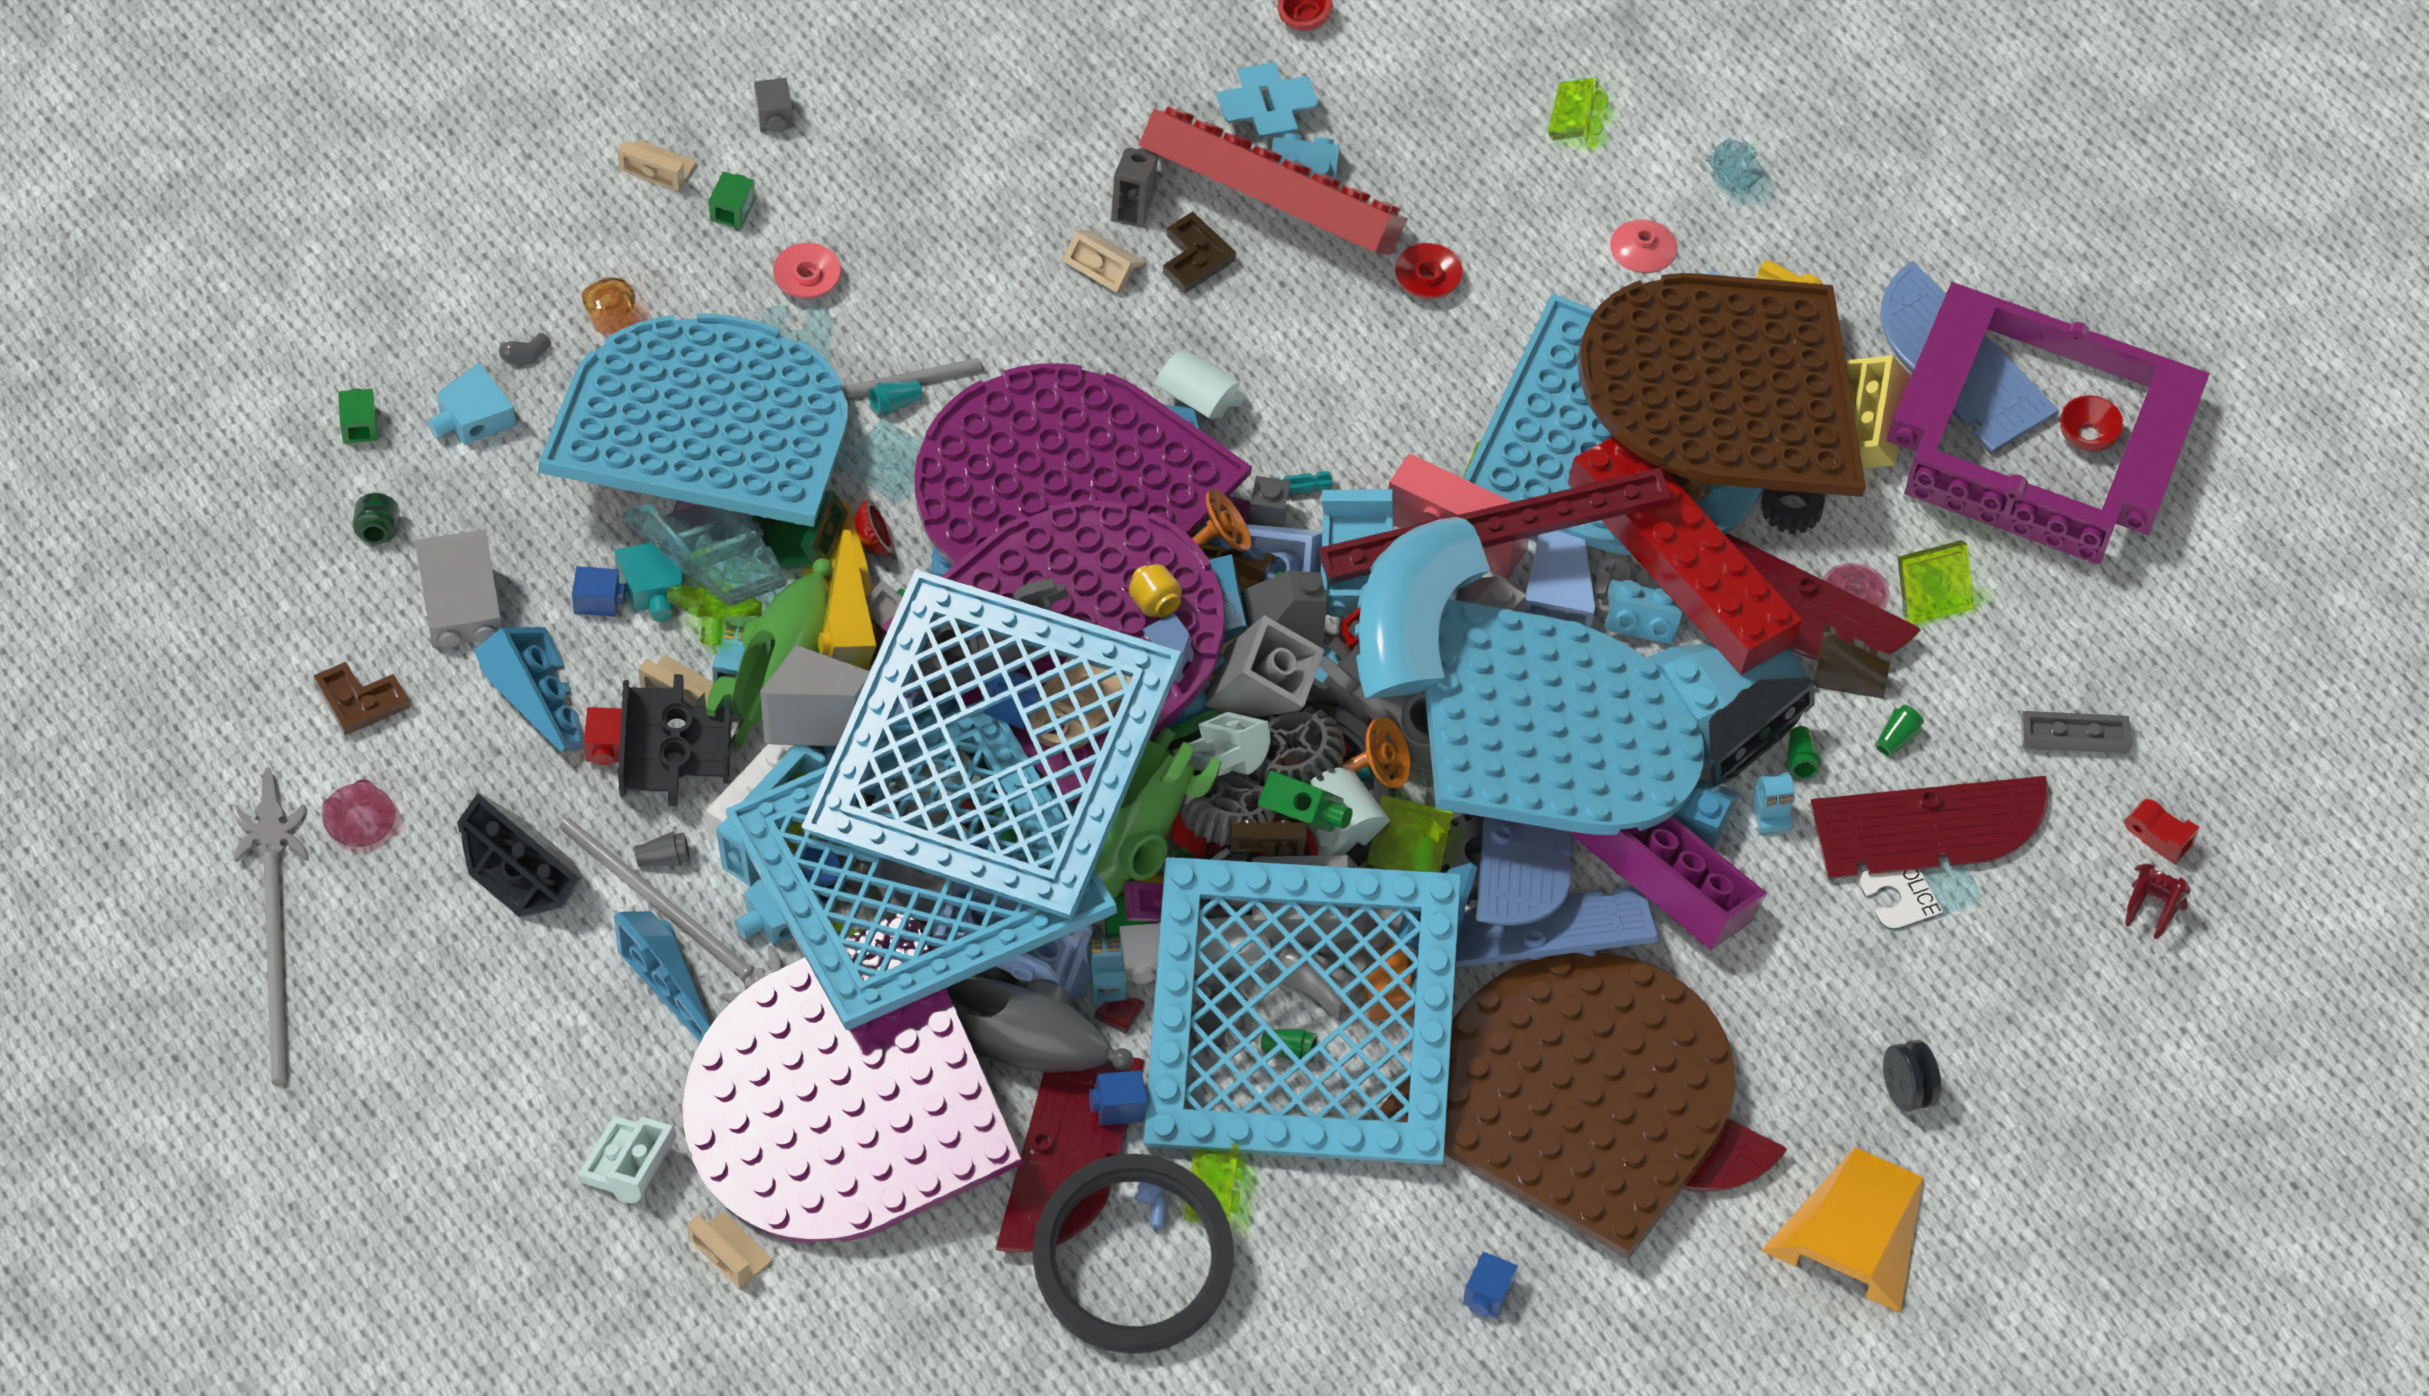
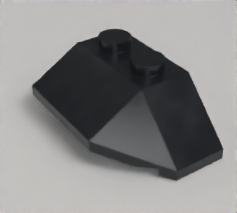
[1709,678,1815,786]
[457,793,583,917]

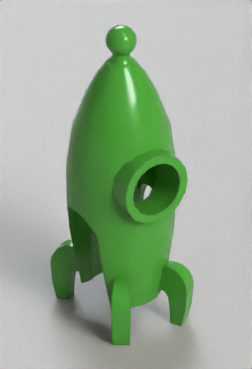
[706,558,833,748]
[1095,727,1222,899]

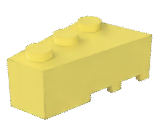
[1845,355,1910,468]

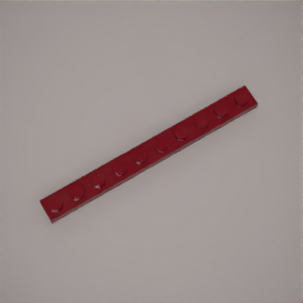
[1319,467,1670,584]

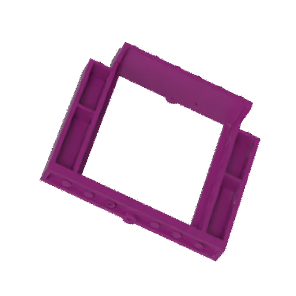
[1886,281,2210,564]

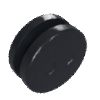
[1883,1039,1941,1112]

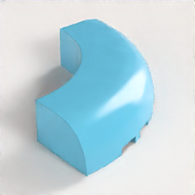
[1355,517,1490,699]

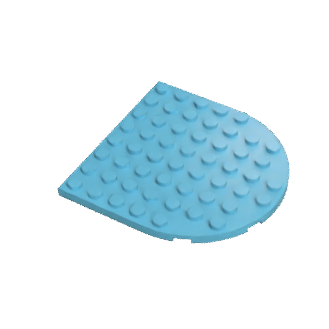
[1463,294,1763,555]
[538,313,848,527]
[1425,599,1704,835]

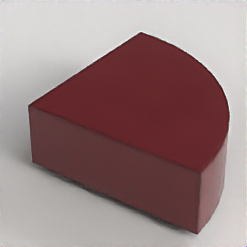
[1094,997,1145,1034]

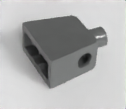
[1111,147,1158,228]

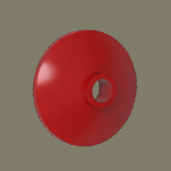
[1395,243,1463,299]

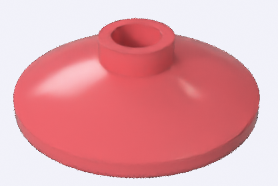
[1610,219,1677,273]
[773,243,841,299]

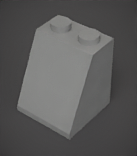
[415,529,502,648]
[1204,615,1325,718]
[760,645,870,746]
[1252,855,1367,952]

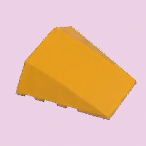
[1762,1147,1924,1313]

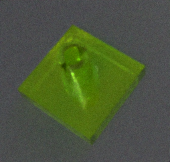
[1897,540,1974,624]
[667,585,763,645]
[1365,795,1453,873]

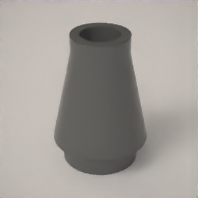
[634,831,690,867]

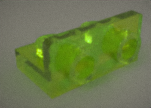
[1548,77,1609,148]
[1184,1144,1245,1222]

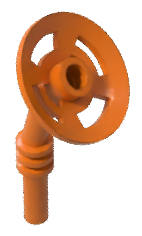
[1192,489,1251,552]
[1279,717,1410,816]

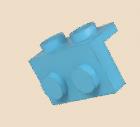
[1272,133,1340,179]
[1605,579,1682,644]

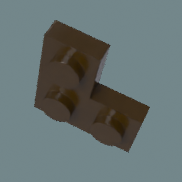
[1163,211,1236,294]
[1231,819,1306,857]

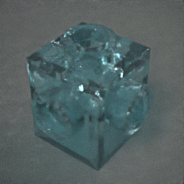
[1706,137,1766,195]

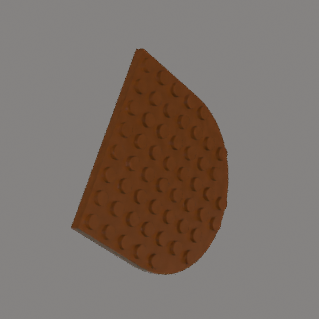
[1578,273,1866,497]
[1379,952,1735,1259]

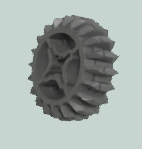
[1253,706,1346,785]
[1180,772,1278,848]

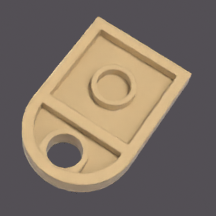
[1030,658,1132,750]

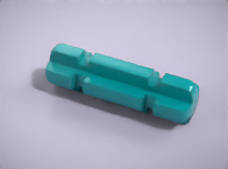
[1273,471,1333,496]

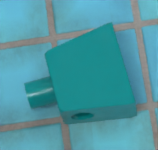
[614,537,683,622]

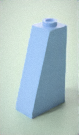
[1524,525,1595,628]

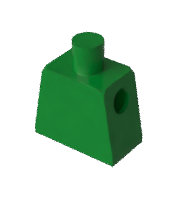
[1258,770,1353,833]

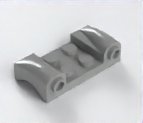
[1278,867,1403,1020]

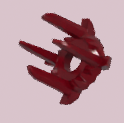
[2125,863,2191,939]

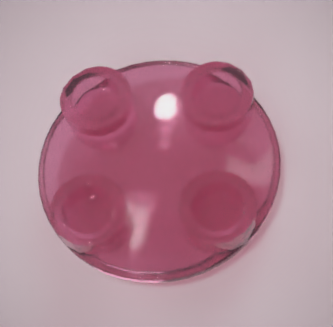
[322,779,395,847]

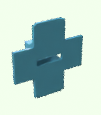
[1217,62,1318,137]

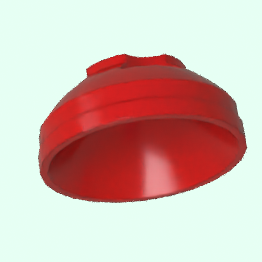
[2060,395,2123,452]

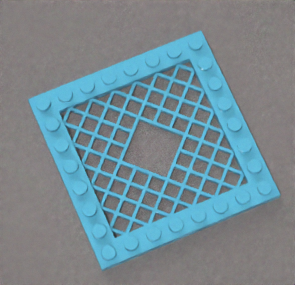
[802,569,1184,920]
[726,699,1117,1031]
[1144,857,1461,1165]

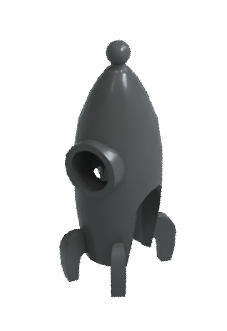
[908,578,1069,692]
[1309,620,1433,776]
[946,974,1133,1073]

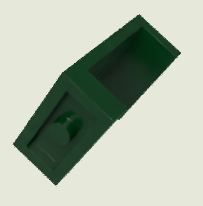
[740,490,848,570]

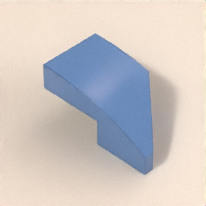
[1142,613,1194,683]

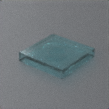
[840,418,922,502]

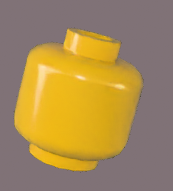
[1129,564,1182,618]

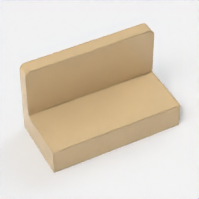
[617,140,696,192]
[1062,231,1146,293]
[638,656,714,707]
[687,1212,772,1289]

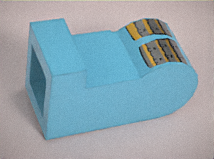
[712,624,745,683]
[1752,772,1795,835]
[1090,936,1126,1003]

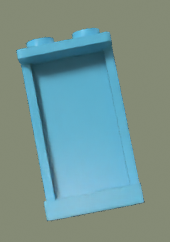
[1321,489,1394,617]
[716,745,828,887]

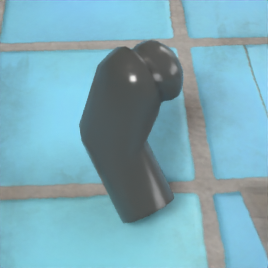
[499,332,551,365]

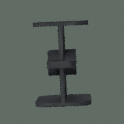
[618,674,732,807]

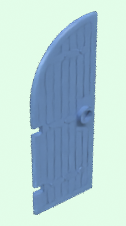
[1880,261,2059,453]
[1476,817,1573,926]
[1411,886,1658,973]

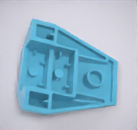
[1646,642,1816,768]

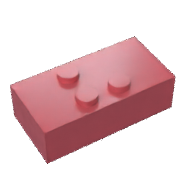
[1388,453,1529,580]

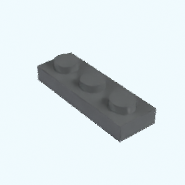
[2021,711,2131,753]

